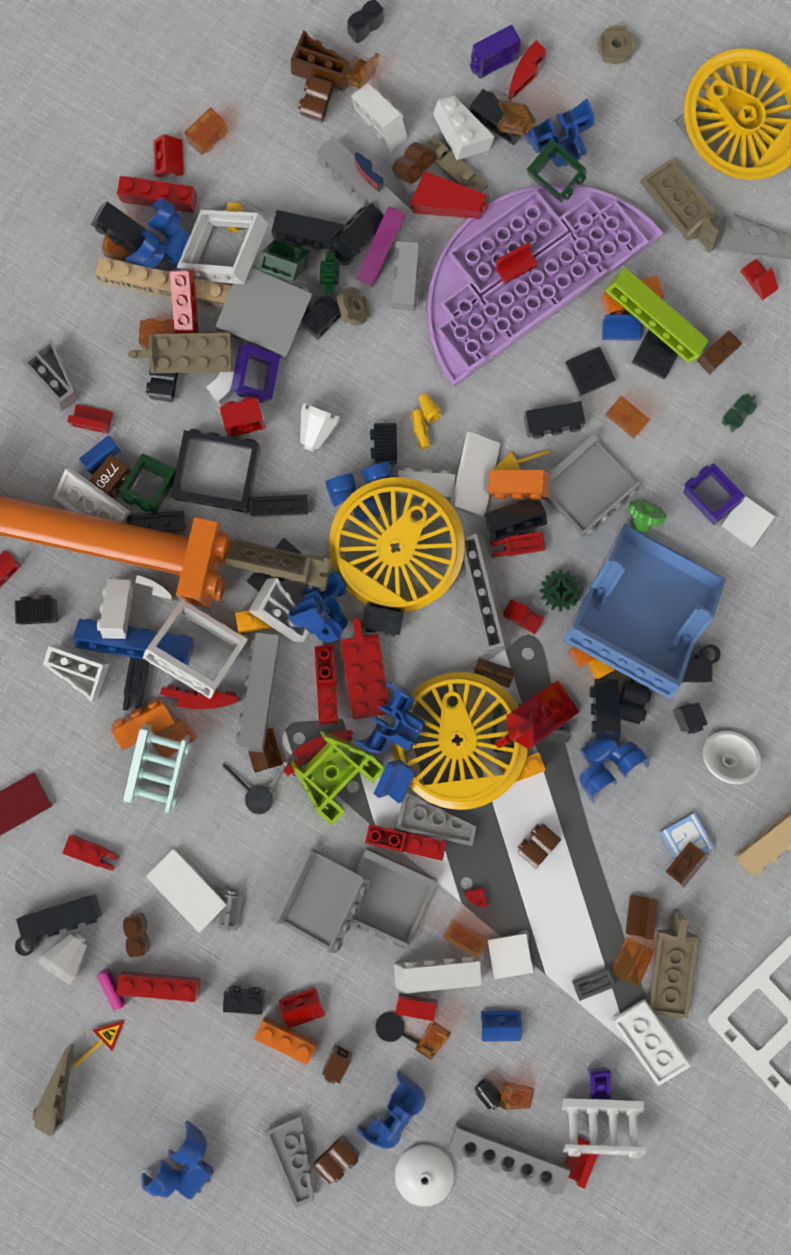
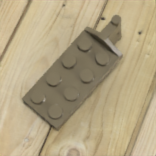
[641,159,719,252]
[128,333,232,373]
[225,539,332,591]
[648,909,699,1018]

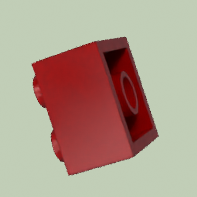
[220,397,266,436]

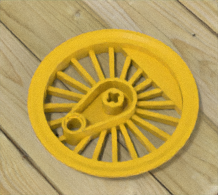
[684,48,791,180]
[329,477,465,612]
[393,672,528,810]

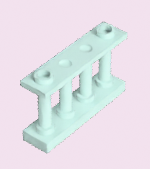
[123,723,191,813]

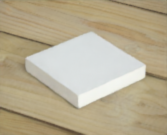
[721,496,775,548]
[487,933,533,979]

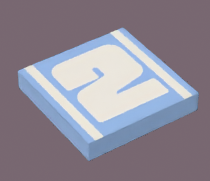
[660,813,714,859]

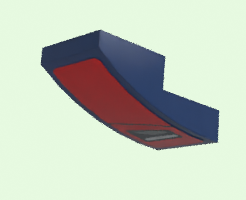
[354,152,384,192]

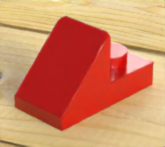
[740,258,778,301]
[503,599,544,635]

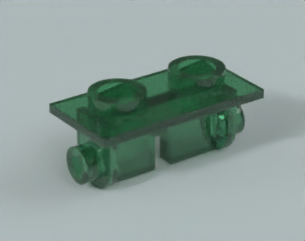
[721,393,757,433]

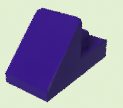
[587,1067,611,1100]

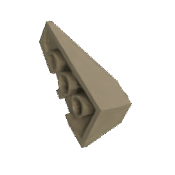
[32,1044,74,1136]

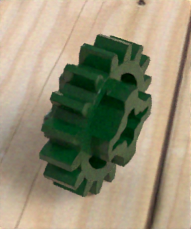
[320,251,340,294]
[539,570,582,612]

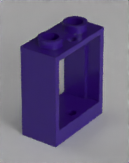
[470,24,521,80]
[230,344,281,403]
[683,463,745,525]

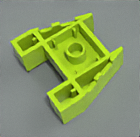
[291,730,385,826]

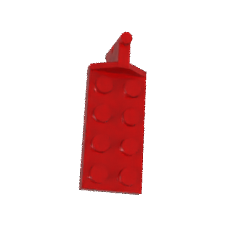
[340,617,389,720]
[495,680,579,749]

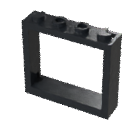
[171,428,261,513]

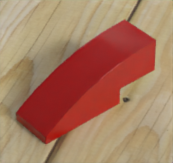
[508,40,546,101]

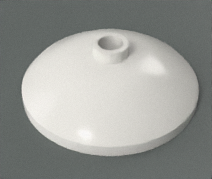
[703,731,761,784]
[395,1144,454,1206]

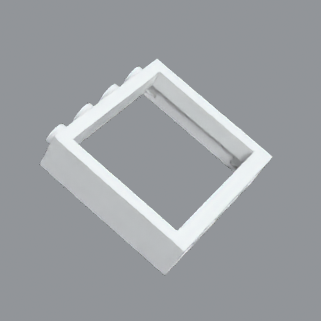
[177,209,268,284]
[143,600,248,699]

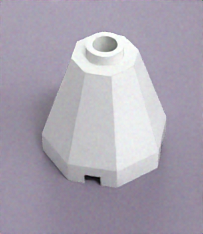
[300,403,341,452]
[38,933,87,985]

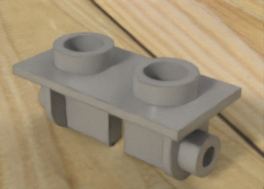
[218,889,243,931]

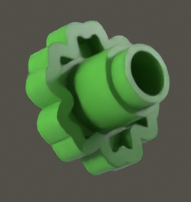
[627,499,667,533]

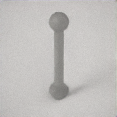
[267,759,290,793]

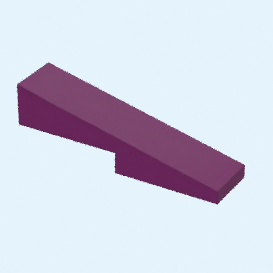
[356,206,406,287]

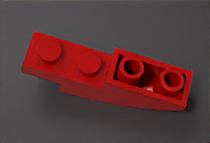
[314,645,339,724]
[160,685,241,710]
[283,730,354,776]
[365,824,447,861]

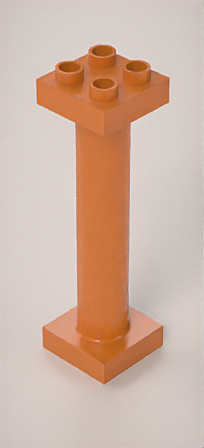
[0,495,233,609]

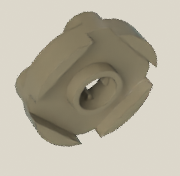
[597,25,635,64]
[336,287,371,326]

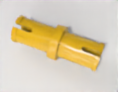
[410,410,431,450]

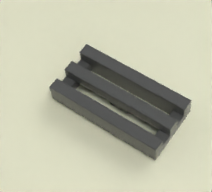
[572,967,616,1001]

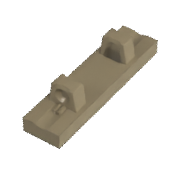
[425,136,488,193]

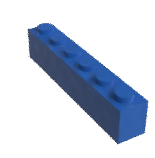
[73,619,194,666]

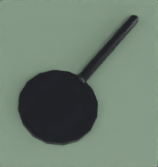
[222,764,273,814]
[375,1012,436,1054]

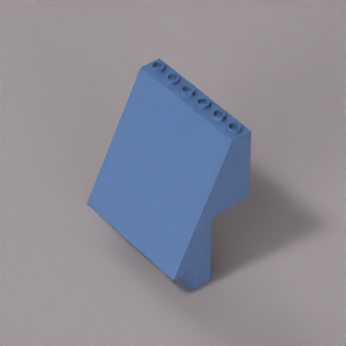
[563,524,726,699]

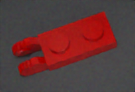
[489,532,545,558]
[62,835,120,871]

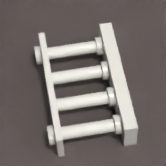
[561,1098,647,1159]

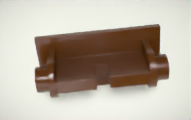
[474,658,515,688]

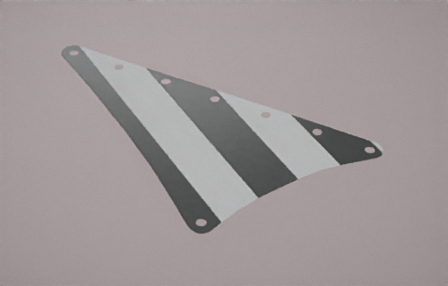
[283,635,647,1048]

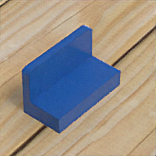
[602,315,641,341]
[79,435,121,474]
[373,759,416,803]
[481,1010,522,1042]

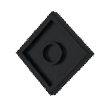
[631,329,678,380]
[565,347,615,397]

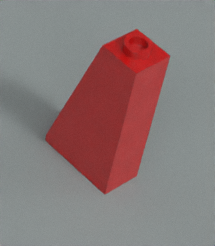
[410,171,489,219]

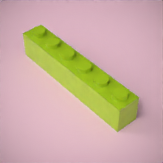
[605,267,709,363]

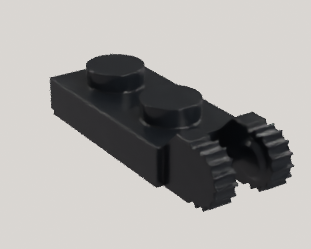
[123,657,150,711]

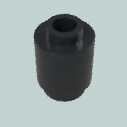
[474,1078,503,1110]

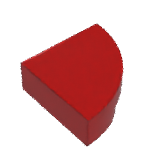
[464,887,488,907]

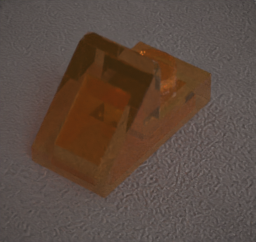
[415,1021,451,1060]
[499,1082,534,1110]

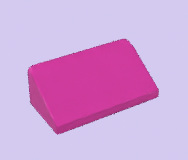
[96,969,126,1011]

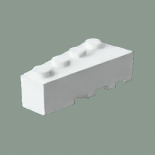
[394,956,481,993]

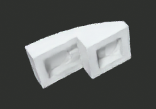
[135,575,175,601]

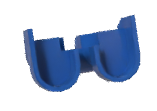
[523,98,594,167]
[126,197,190,269]
[325,461,393,523]
[287,571,348,642]
[354,682,426,754]
[579,740,650,803]
[357,1070,425,1149]
[141,1120,214,1199]

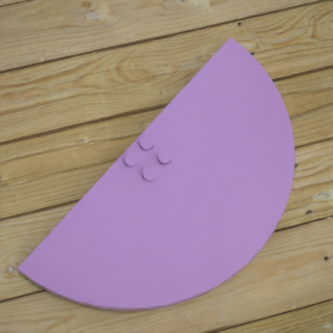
[427,184,664,387]

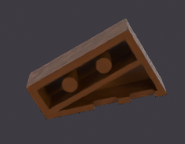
[291,30,350,91]

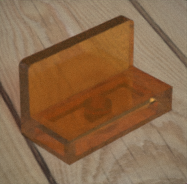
[344,53,380,89]
[496,100,536,136]
[605,396,650,439]
[611,937,655,986]

